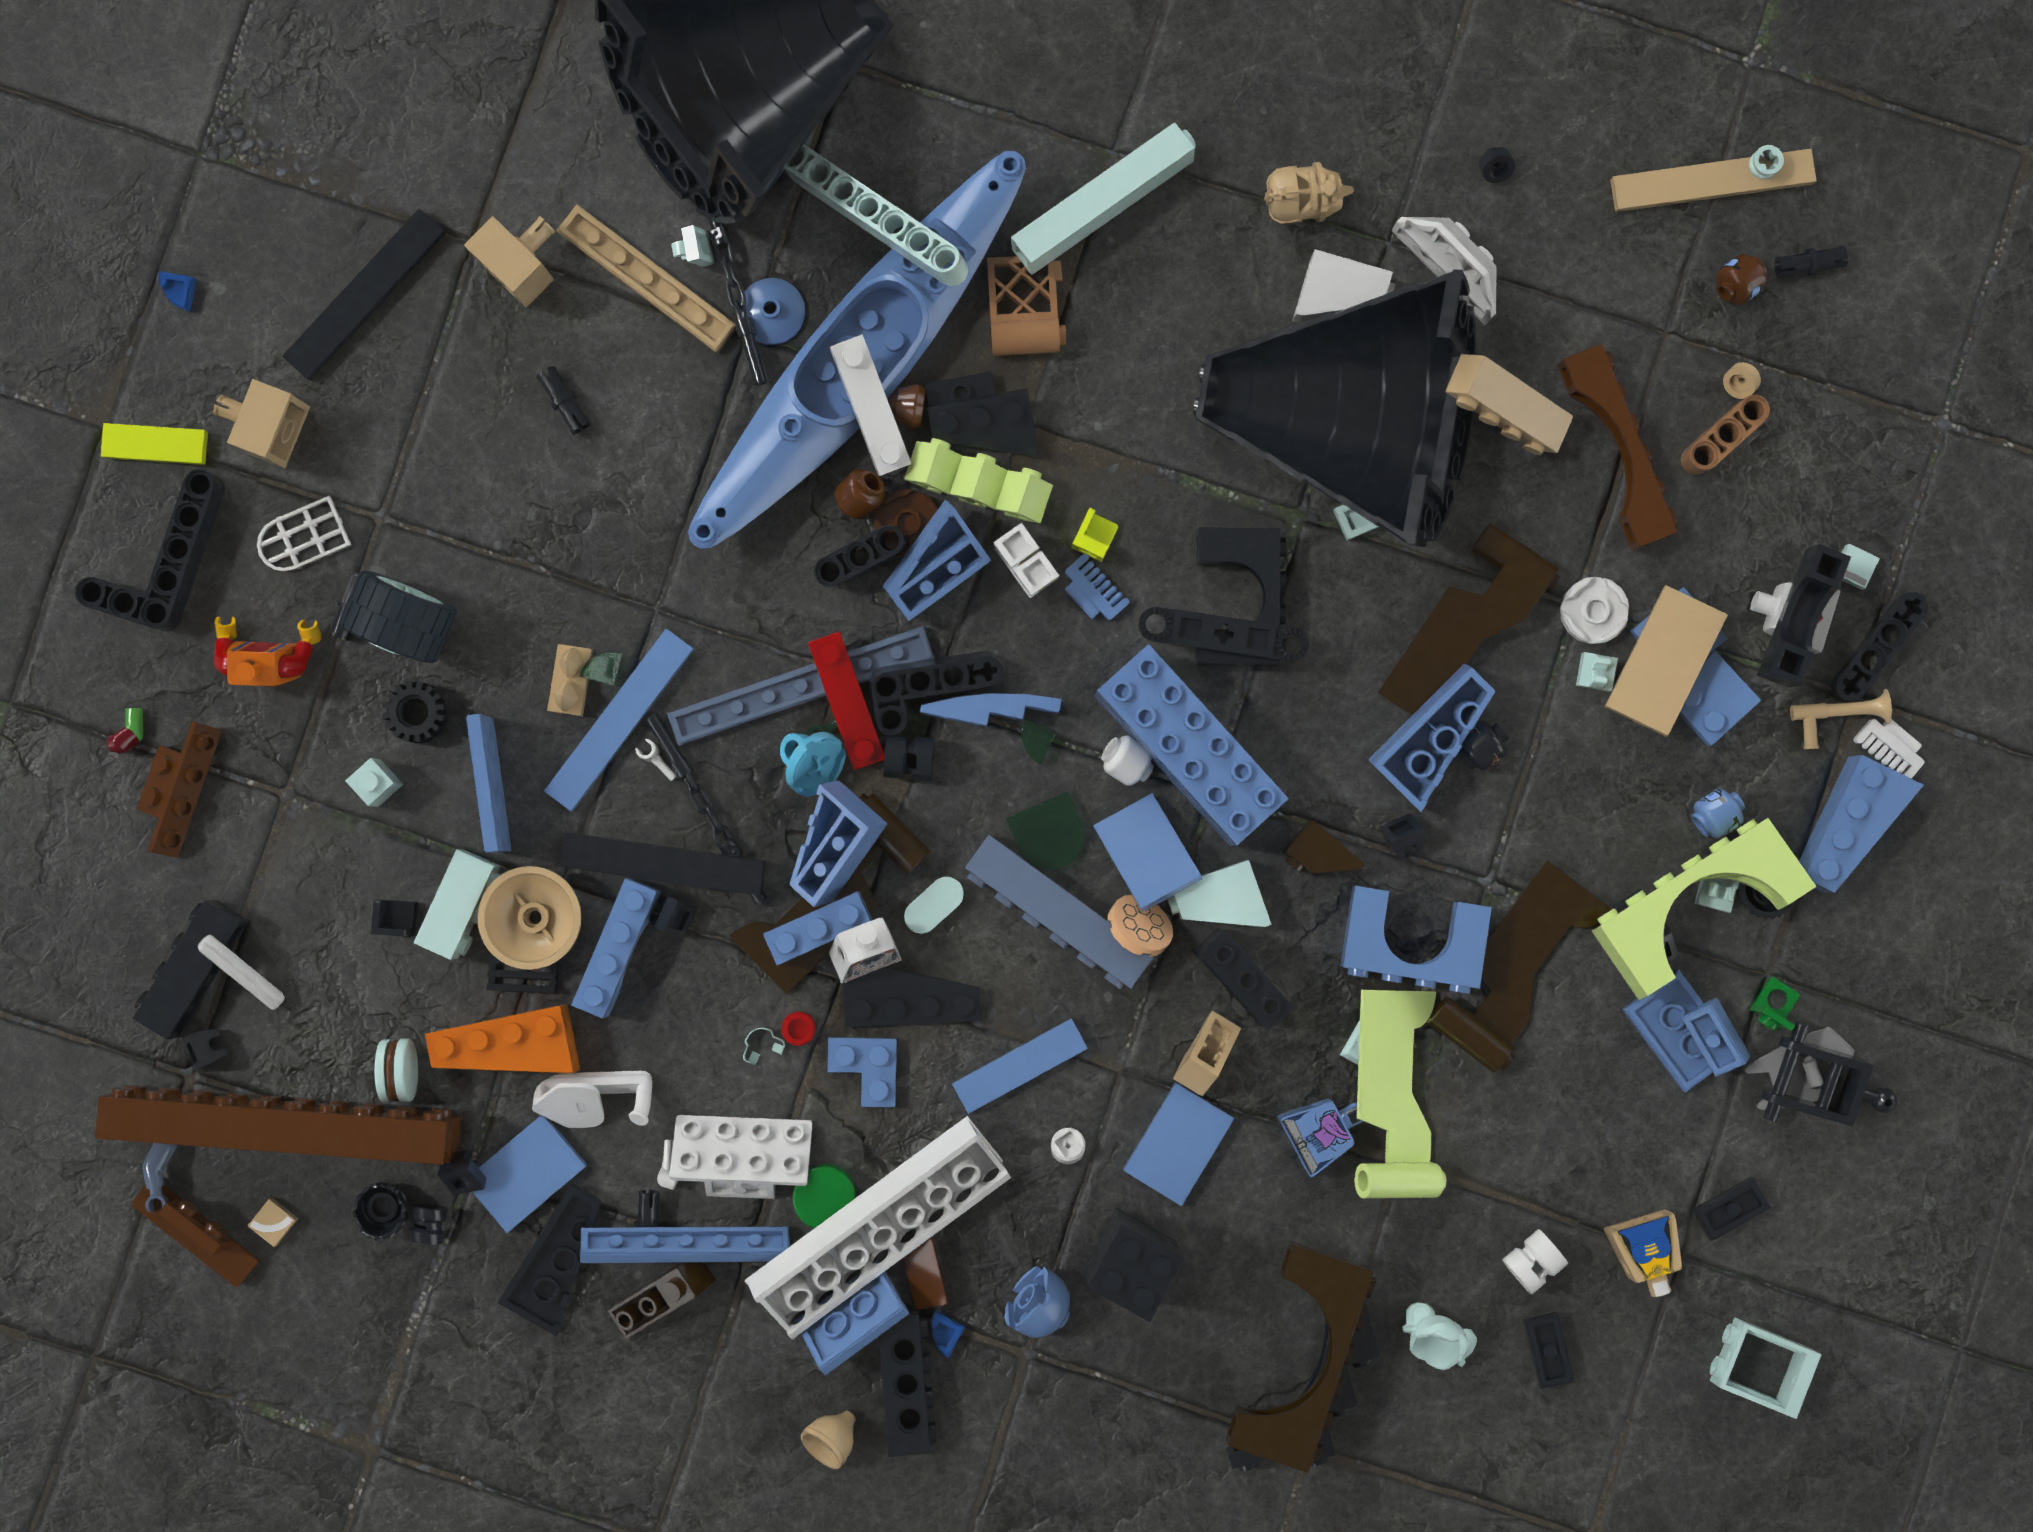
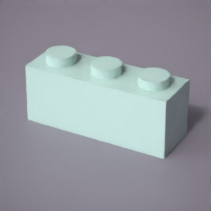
[414,849,501,960]

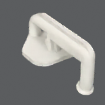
[532,1071,653,1128]

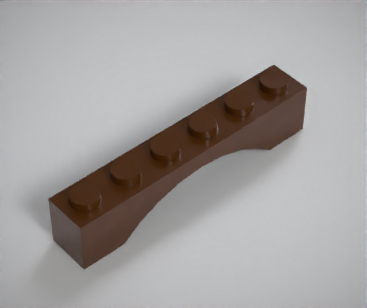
[1557,344,1678,551]

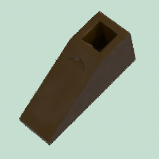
[607,1262,716,1339]

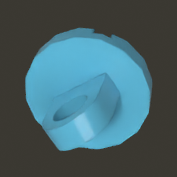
[780,731,846,797]

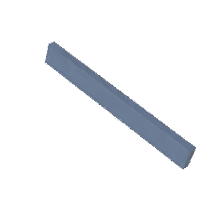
[667,626,934,746]

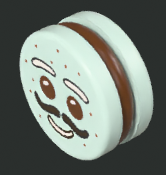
[374,1038,418,1103]

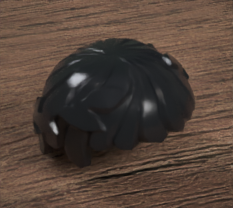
[352,1182,408,1241]

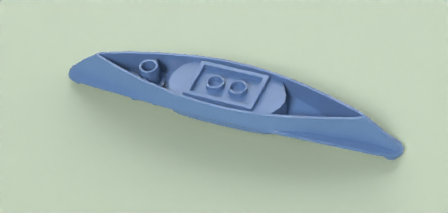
[688,151,1026,549]

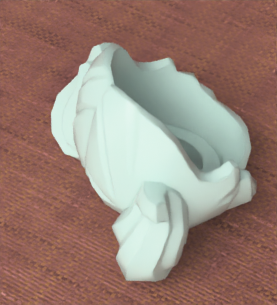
[1402,1302,1477,1370]

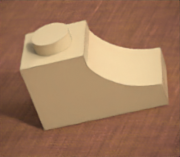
[1173,1011,1241,1096]

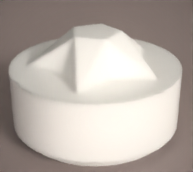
[1051,1128,1085,1164]

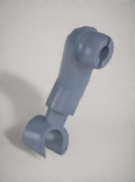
[142,1143,177,1212]

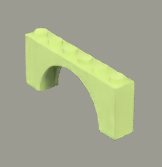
[1592,818,1817,1000]

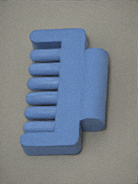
[1064,554,1129,621]

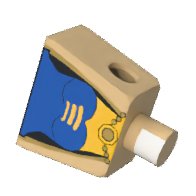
[1604,1209,1682,1297]

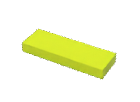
[101,423,208,465]

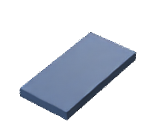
[466,714,512,853]

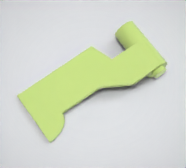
[1354,990,1446,1198]

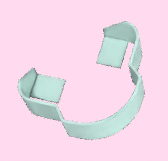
[743,1027,785,1065]

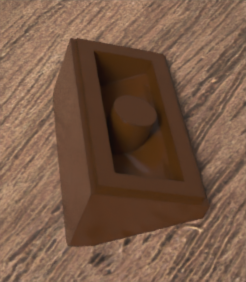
[901,1236,948,1309]

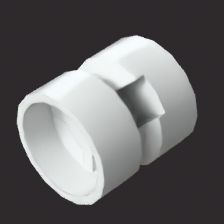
[1502,1229,1568,1295]

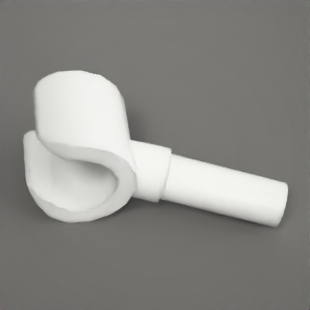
[636,739,676,781]
[657,1140,678,1190]

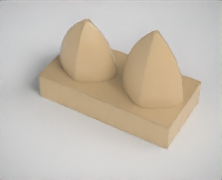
[547,644,594,717]

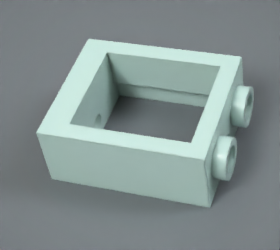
[1710,1317,1821,1419]

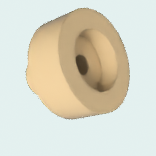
[1723,362,1761,399]

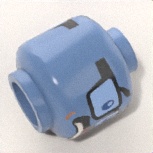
[1691,788,1745,839]

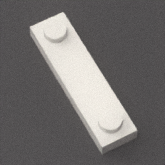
[829,334,911,476]

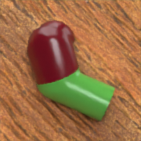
[106,708,143,754]

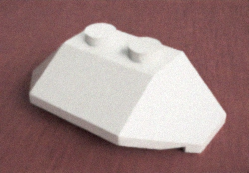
[1391,217,1496,325]

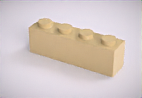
[1445,354,1573,455]

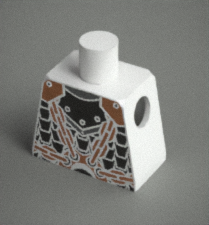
[829,918,902,984]

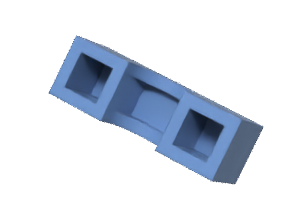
[763,891,872,965]

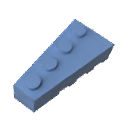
[1368,664,1495,812]
[1799,755,1924,893]

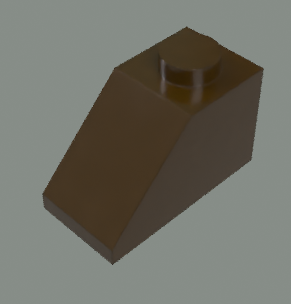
[1283,820,1364,874]

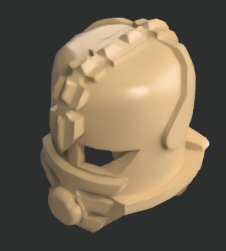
[1264,162,1354,224]

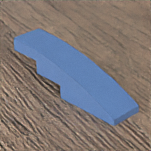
[920,693,1062,727]

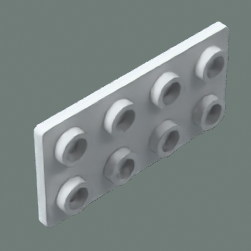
[669,1115,812,1199]

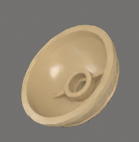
[478,866,582,970]

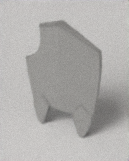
[1744,1026,1855,1110]

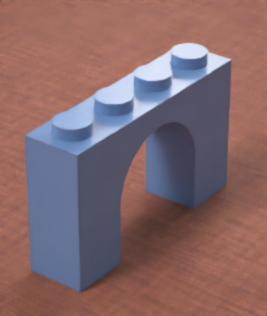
[1340,886,1492,994]

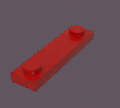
[808,631,884,770]

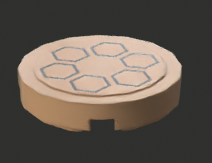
[1108,895,1173,957]

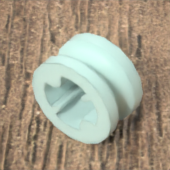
[1749,145,1784,179]

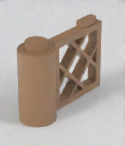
[987,256,1066,356]

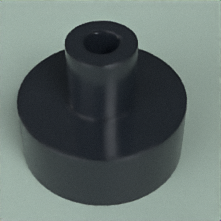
[1479,147,1515,183]

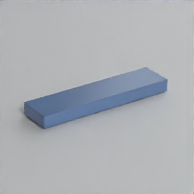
[952,1018,1088,1114]

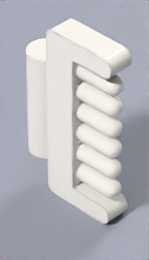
[1853,719,1924,778]

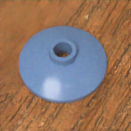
[740,278,805,345]

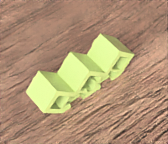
[904,438,1053,523]

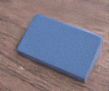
[1681,998,1750,1077]

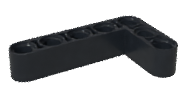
[75,469,225,631]

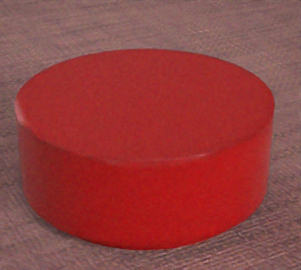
[781,1011,816,1046]

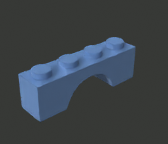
[571,878,662,1019]

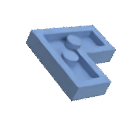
[828,1037,897,1107]

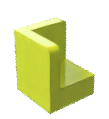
[1072,508,1118,562]

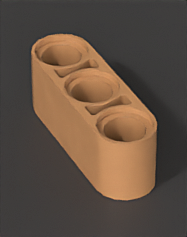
[1681,395,1770,475]

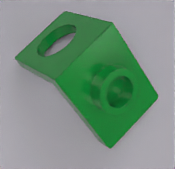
[1749,977,1800,1032]

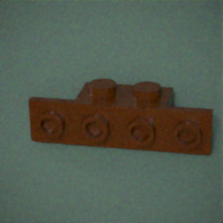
[137,721,221,858]
[131,1184,260,1287]

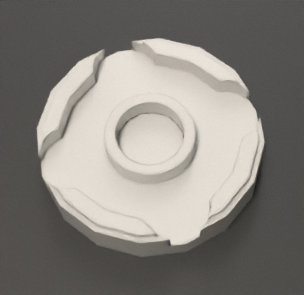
[1560,577,1629,644]

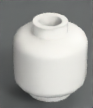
[1101,735,1154,786]

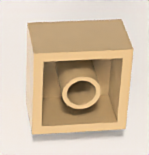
[464,216,555,308]
[213,379,310,468]

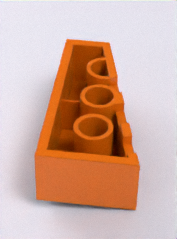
[425,1003,580,1073]

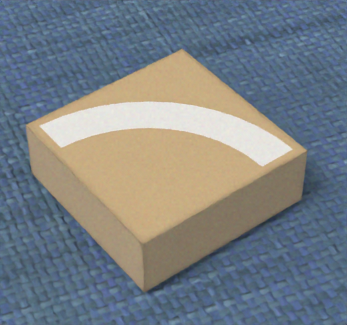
[248,1197,299,1247]

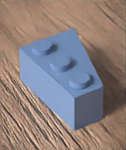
[883,500,991,621]
[790,780,888,907]

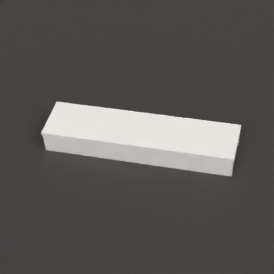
[745,1116,1011,1339]

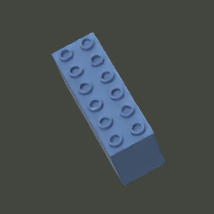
[1094,644,1289,846]

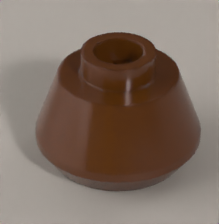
[890,384,926,430]

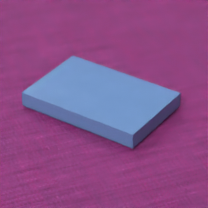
[1093,793,1202,912]
[1622,969,1713,1092]
[1123,1082,1234,1206]
[473,1115,587,1233]
[795,1260,909,1375]

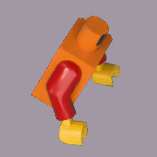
[214,616,322,686]

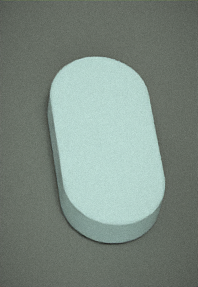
[904,877,964,934]

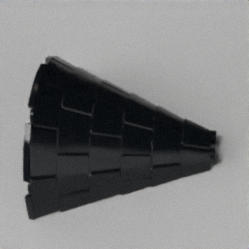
[595,0,893,224]
[1193,269,1477,547]

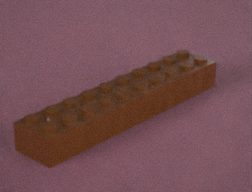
[95,1085,462,1165]

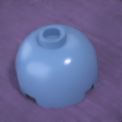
[1004,1266,1070,1338]

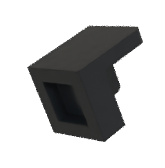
[371,899,418,936]

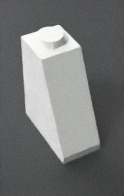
[1293,249,1395,323]

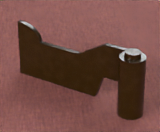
[1378,523,1560,715]
[730,793,931,994]
[1427,861,1612,1073]

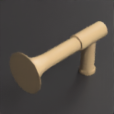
[1790,689,1892,749]

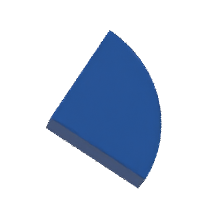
[159,271,196,312]
[931,1309,965,1358]

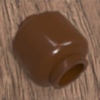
[835,469,885,520]

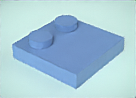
[1679,651,1761,746]

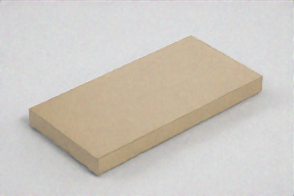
[1604,585,1728,737]

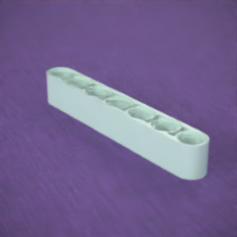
[785,145,968,286]

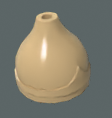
[801,1410,856,1469]

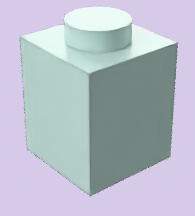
[345,758,403,807]

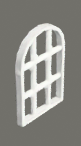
[257,496,352,572]

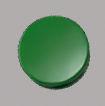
[793,1164,857,1228]

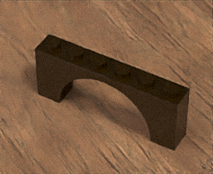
[1226,1240,1376,1473]

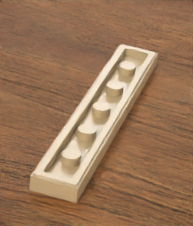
[1610,149,1817,212]
[556,205,736,354]

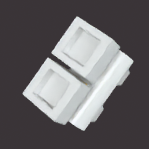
[993,523,1059,598]

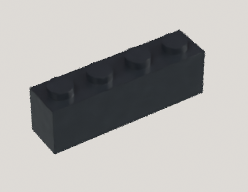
[132,900,249,1040]

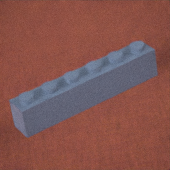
[965,835,1154,990]

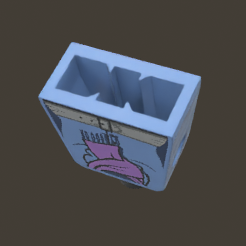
[1277,1098,1363,1177]

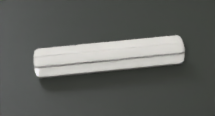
[198,935,285,1010]

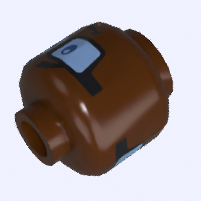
[1716,254,1767,305]

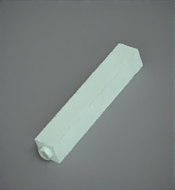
[1011,122,1196,275]

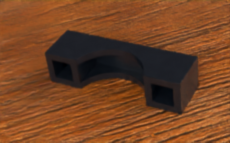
[1757,544,1851,688]

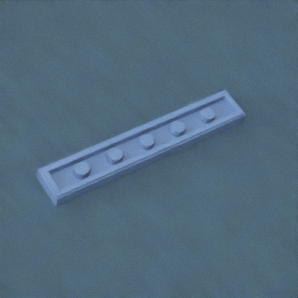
[544,629,694,812]
[580,1227,790,1263]

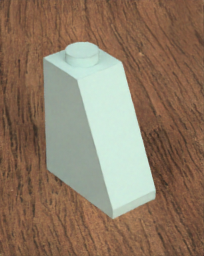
[1167,860,1272,927]

